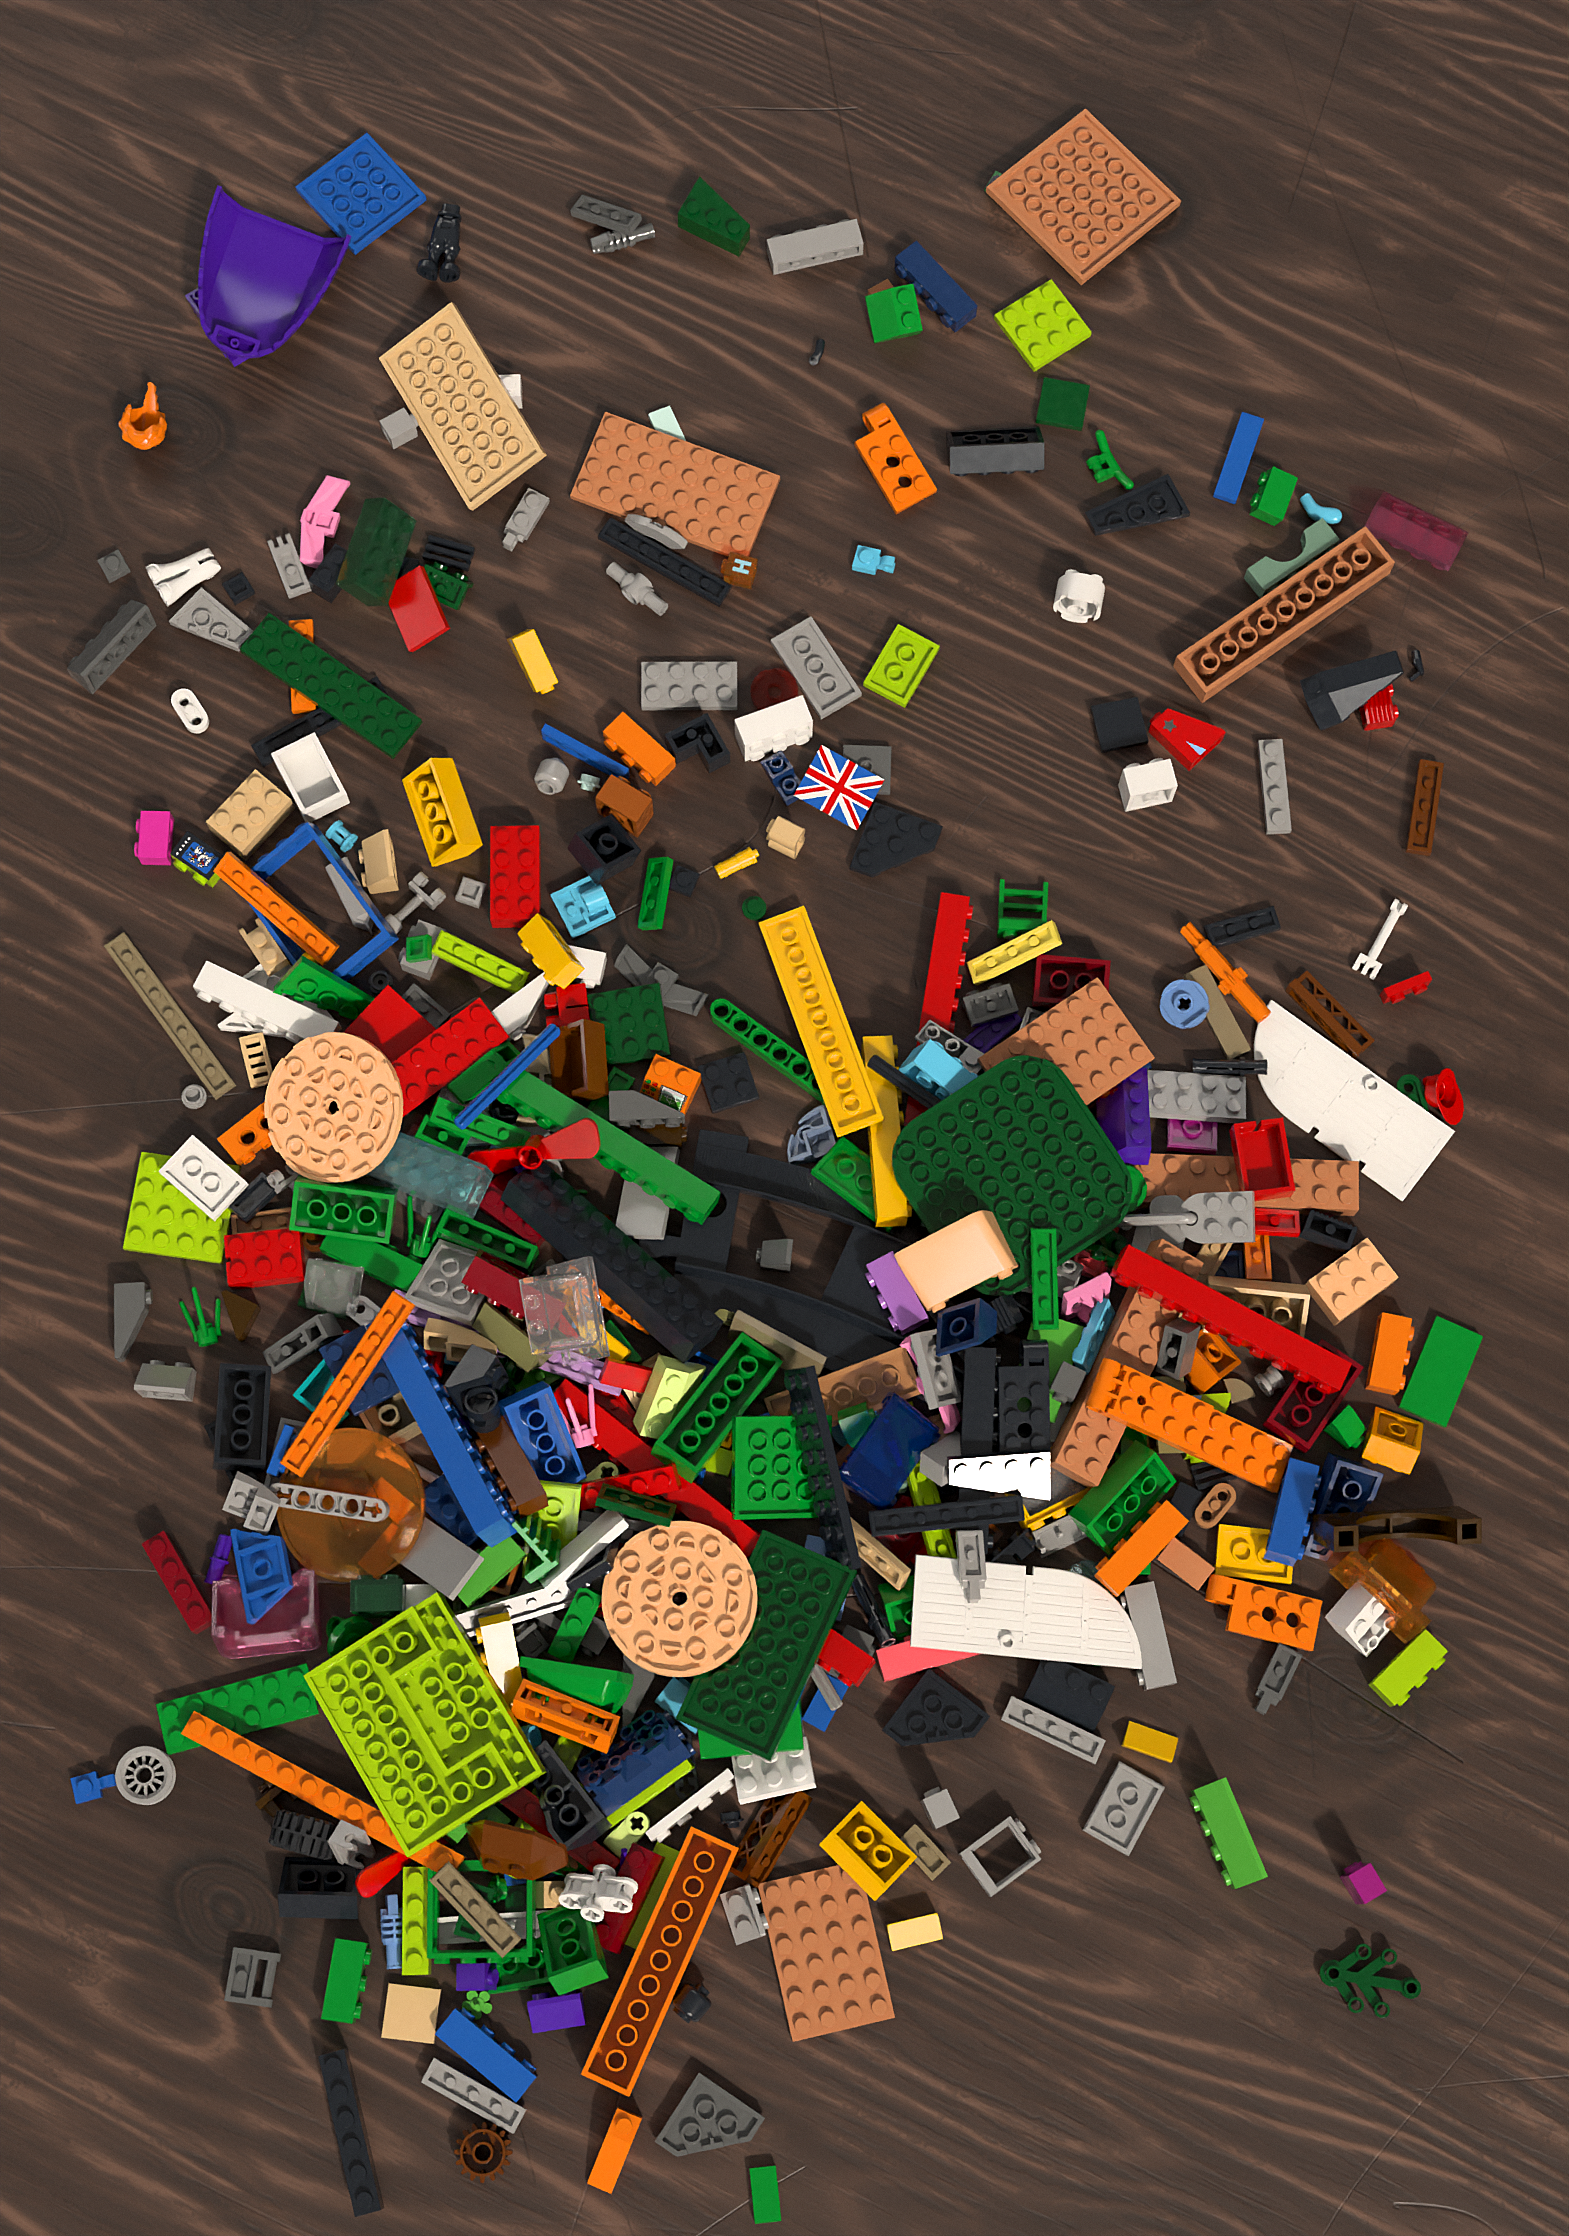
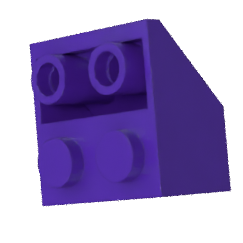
[527,1990,586,2033]

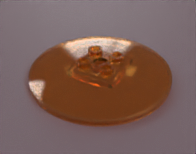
[277,1428,426,1582]

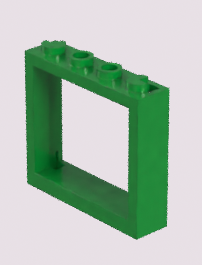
[427,1860,536,1964]

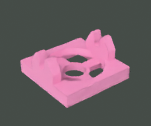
[1061,1272,1112,1324]

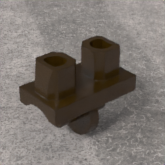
[255,1778,299,1818]

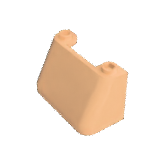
[894,1210,1018,1313]

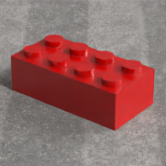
[490,825,541,928]

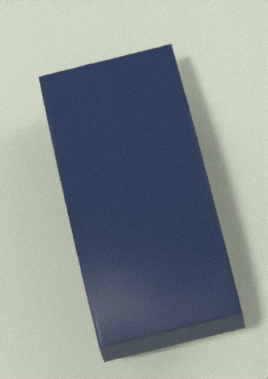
[761,751,801,806]

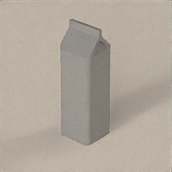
[325,857,374,935]

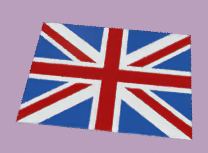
[794,745,884,830]

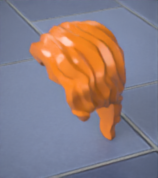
[119,382,167,450]

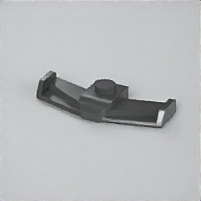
[614,944,709,1016]

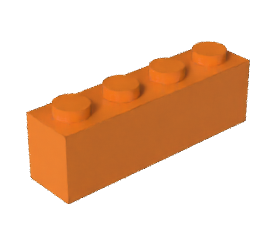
[1094,1500,1189,1597]

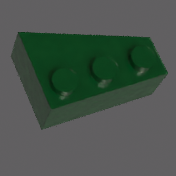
[678,176,750,257]

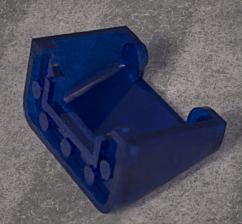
[838,1392,941,1510]

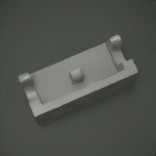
[1030,1515,1087,1558]
[328,1820,376,1869]

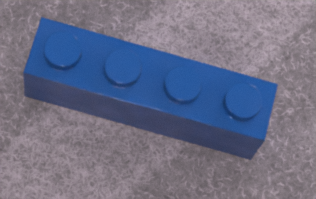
[1263,1458,1322,1567]
[435,2007,538,2102]

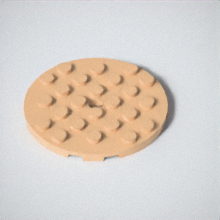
[264,1032,403,1183]
[602,1521,758,1677]

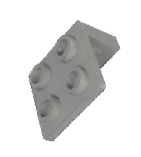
[720,1884,769,1945]

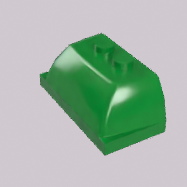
[519,1656,634,1716]

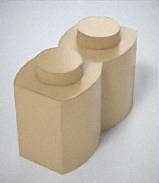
[766,816,805,859]

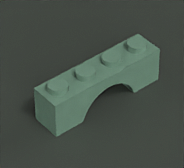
[1244,518,1340,599]

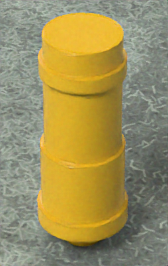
[714,847,759,879]

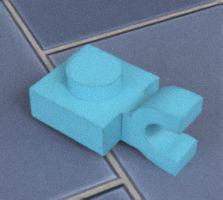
[852,545,895,575]

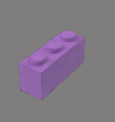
[865,1251,929,1335]

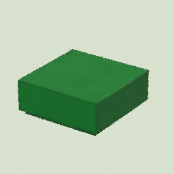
[406,934,432,963]

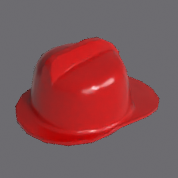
[1423,1068,1464,1125]

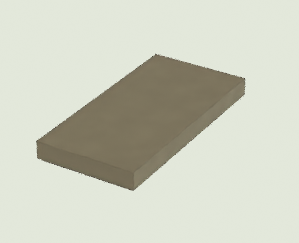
[727,1310,827,1378]

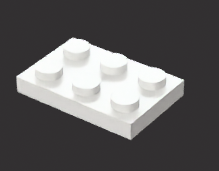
[158,1135,249,1222]
[731,1737,816,1805]

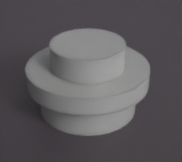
[182,1084,207,1109]

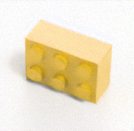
[819,1801,917,1901]

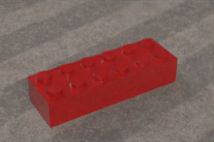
[391,997,509,1117]

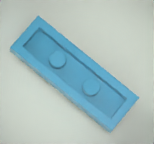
[1072,1298,1115,1375]

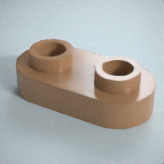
[1194,1483,1236,1529]

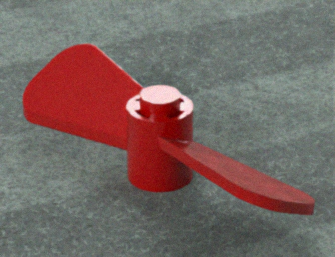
[468,1118,601,1177]
[355,1833,467,1898]

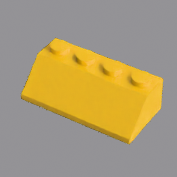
[402,758,483,867]

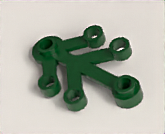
[1319,1944,1421,2018]

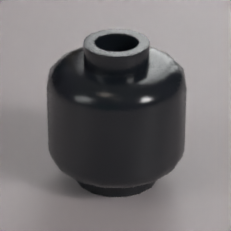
[673,1982,712,2024]

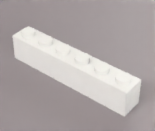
[193,961,342,1044]

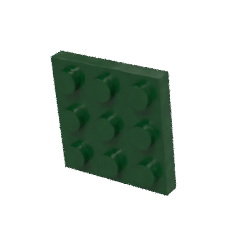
[587,983,671,1067]

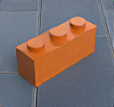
[603,712,676,786]
[1365,1312,1415,1395]

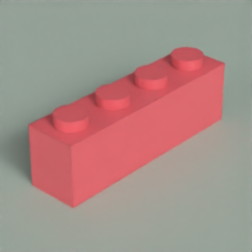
[875,1635,980,1682]

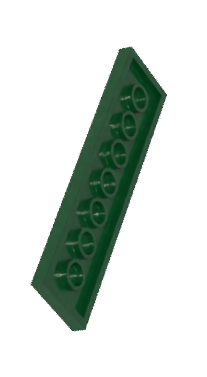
[240,613,423,759]

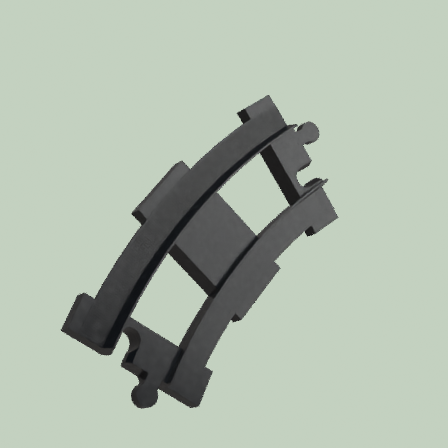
[639,1129,1117,1453]

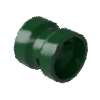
[497,1354,525,1385]

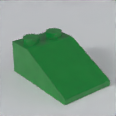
[537,1905,608,1995]

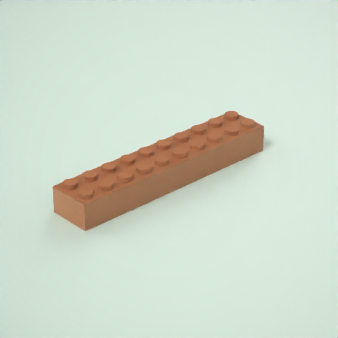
[1173,526,1395,703]
[1127,1153,1359,1216]
[1050,1238,1204,1487]

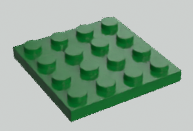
[731,1415,832,1520]

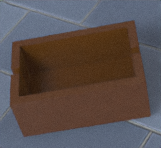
[549,1019,609,1104]

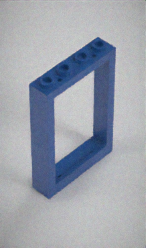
[247,822,399,982]

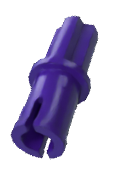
[204,1534,232,1586]

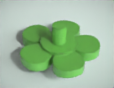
[462,1991,492,2020]

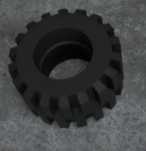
[268,1809,337,1860]

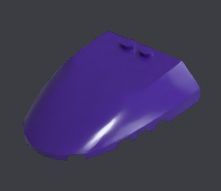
[198,185,352,358]

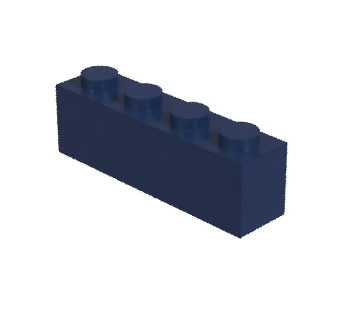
[894,240,978,332]

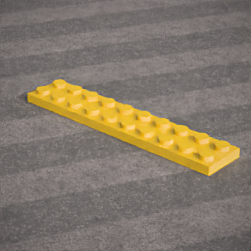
[759,906,884,1137]

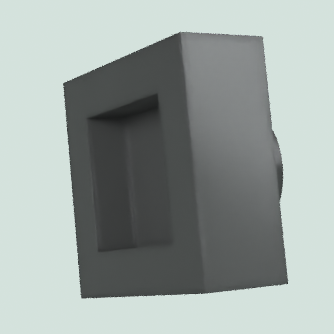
[97,550,131,583]

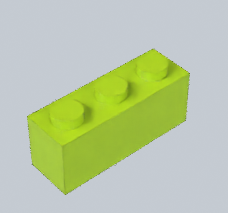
[1368,1629,1448,1707]

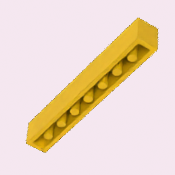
[861,1036,912,1227]

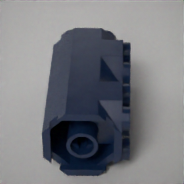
[577,1710,696,1817]

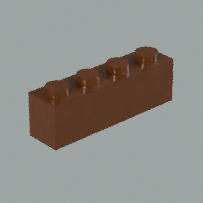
[474,1415,549,1519]

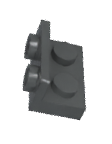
[962,983,1019,1027]

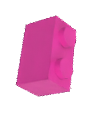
[134,811,174,865]

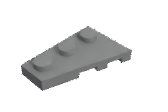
[169,587,254,652]

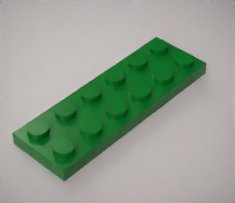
[156,1663,320,1755]

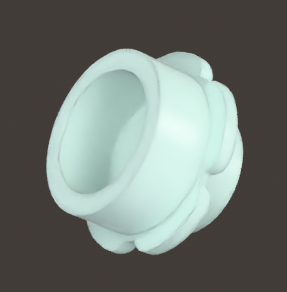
[577,774,600,792]

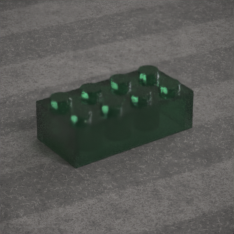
[336,497,417,607]

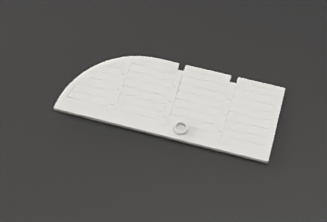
[1254,1000,1455,1202]
[910,1554,1142,1669]

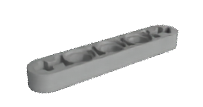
[268,1483,390,1522]

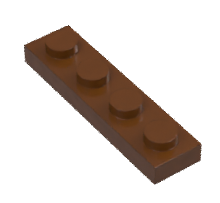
[1406,759,1444,856]

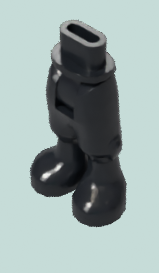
[416,203,462,283]

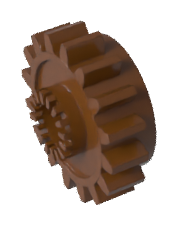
[454,2121,513,2183]

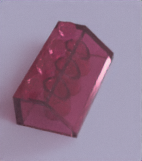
[1364,491,1469,571]

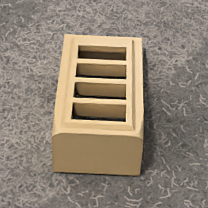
[239,1032,273,1088]

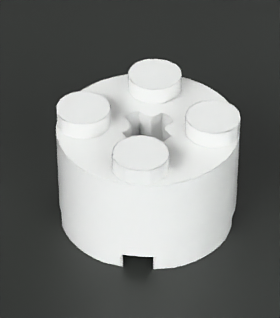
[1053,569,1105,623]

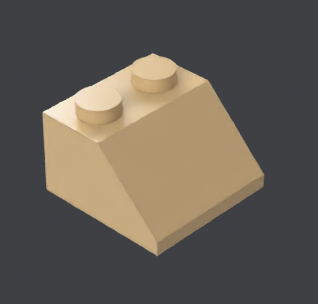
[358,829,399,894]

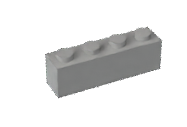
[767,219,864,275]
[1119,1581,1177,1691]

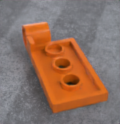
[854,403,937,514]
[1205,1574,1322,1651]

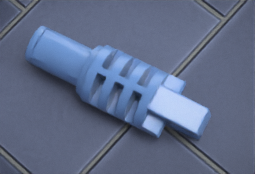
[380,1894,403,1969]

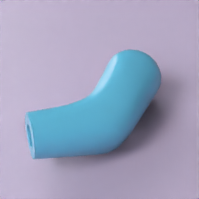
[1300,493,1342,524]

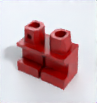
[544,983,590,1027]

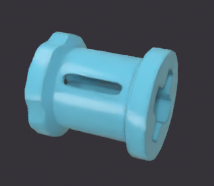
[325,820,358,852]

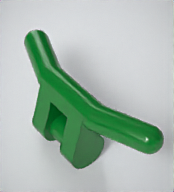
[1086,430,1134,490]

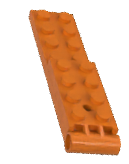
[1085,1358,1293,1493]

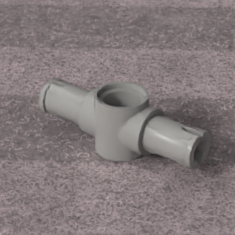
[606,562,668,616]

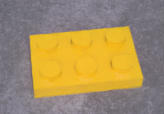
[1214,1524,1293,1584]

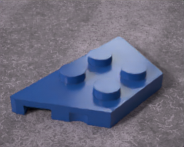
[230,1529,294,1625]

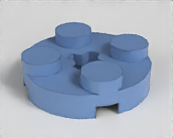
[1160,979,1210,1029]

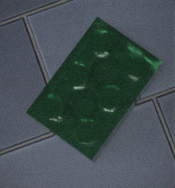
[350,1574,408,1618]

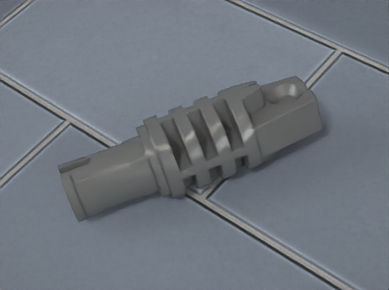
[590,223,655,254]

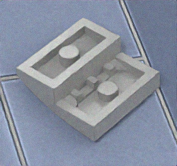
[222,1471,281,1535]

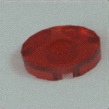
[751,668,798,710]

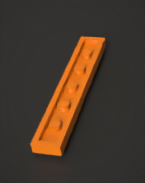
[213,852,339,966]

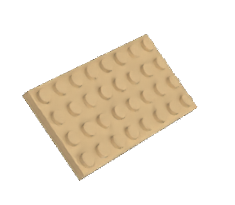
[379,302,547,511]

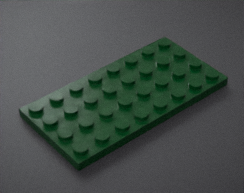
[676,1530,857,1762]

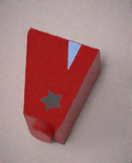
[1148,708,1226,771]

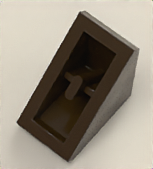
[221,1290,261,1342]

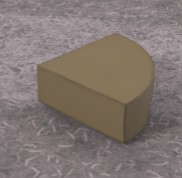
[1223,1378,1255,1404]

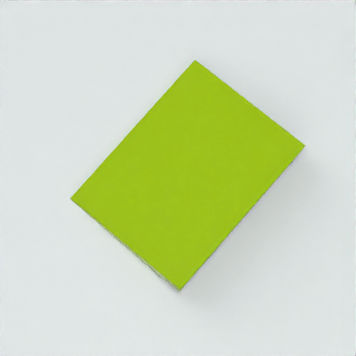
[304,1592,547,1858]

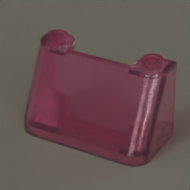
[211,1569,322,1659]

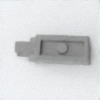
[503,488,550,552]
[955,1530,987,1603]

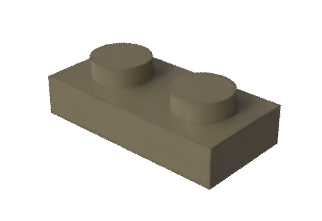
[900,1824,951,1881]

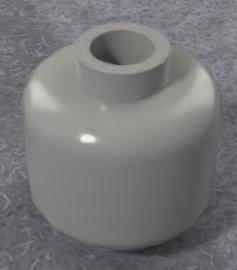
[534,758,569,795]

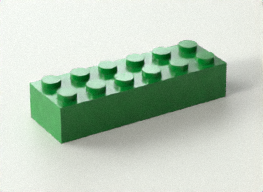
[650,1332,783,1484]

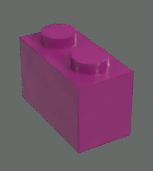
[1340,1861,1387,1905]

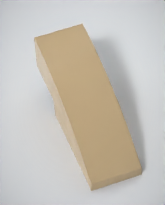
[424,1317,497,1362]

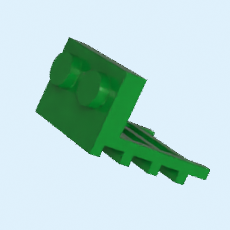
[997,879,1048,939]
[511,1514,561,1584]

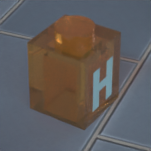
[721,552,758,590]

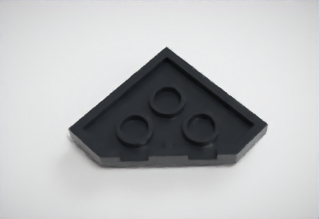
[850,802,943,878]
[882,1669,990,1747]

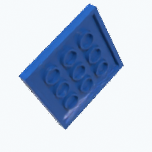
[296,133,427,255]

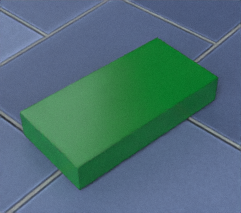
[749,2165,781,2224]

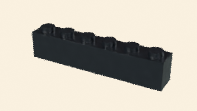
[318,2048,385,2217]

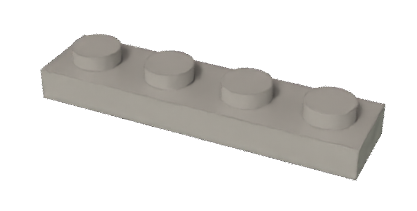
[1257,739,1292,835]
[1001,1696,1106,1764]
[421,2058,527,2134]

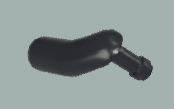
[809,339,825,365]
[1409,649,1424,682]

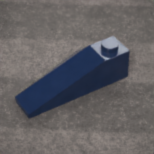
[1304,1452,1384,1562]

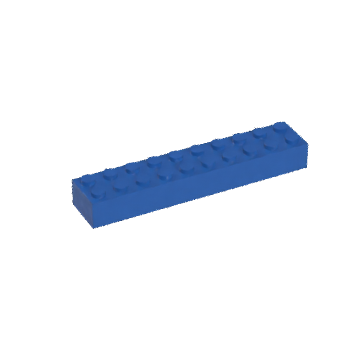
[366,1321,517,1548]

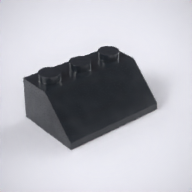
[444,1344,516,1421]
[1022,1659,1115,1734]
[278,1857,363,1919]

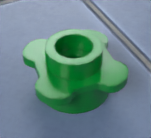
[487,1875,507,1903]

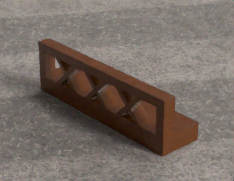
[1285,971,1375,1059]
[729,1791,813,1889]

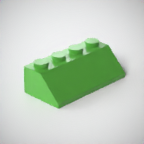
[1189,1777,1268,1889]

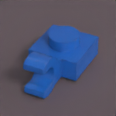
[70,1771,116,1804]

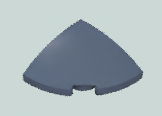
[787,1105,836,1165]

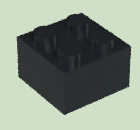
[567,814,641,885]

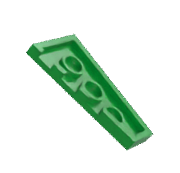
[273,956,375,1020]

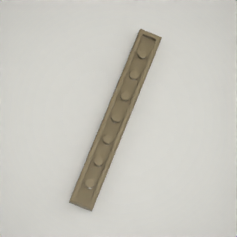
[104,932,236,1100]

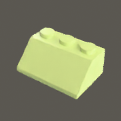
[633,1355,706,1439]

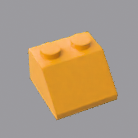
[1361,1407,1424,1475]

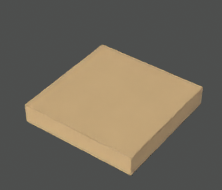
[381,1983,442,2044]

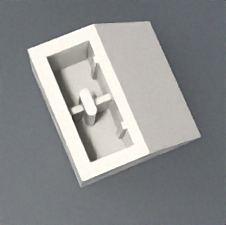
[1325,1579,1399,1657]

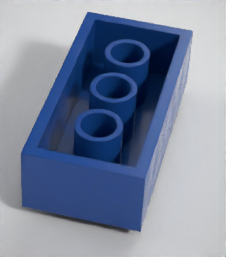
[498,1381,587,1484]

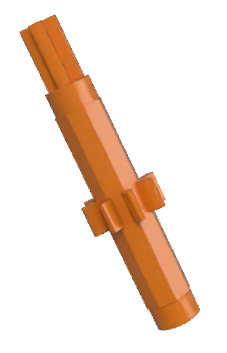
[1180,922,1271,1023]

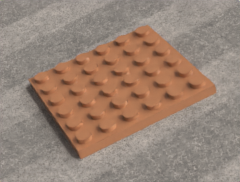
[986,109,1181,285]

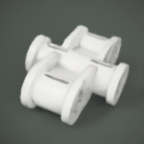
[559,1864,638,1922]

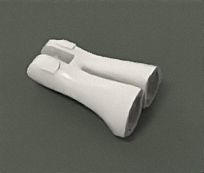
[146,548,221,606]

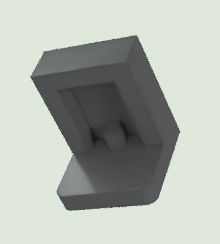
[513,1621,549,1658]

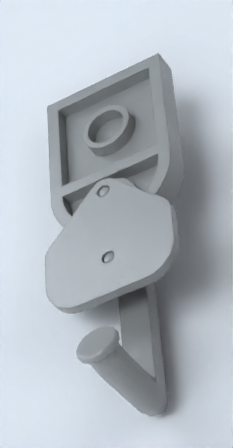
[1117,1191,1255,1245]

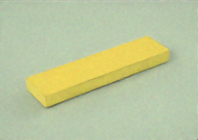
[967,920,1062,986]

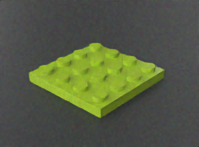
[123,1152,241,1264]

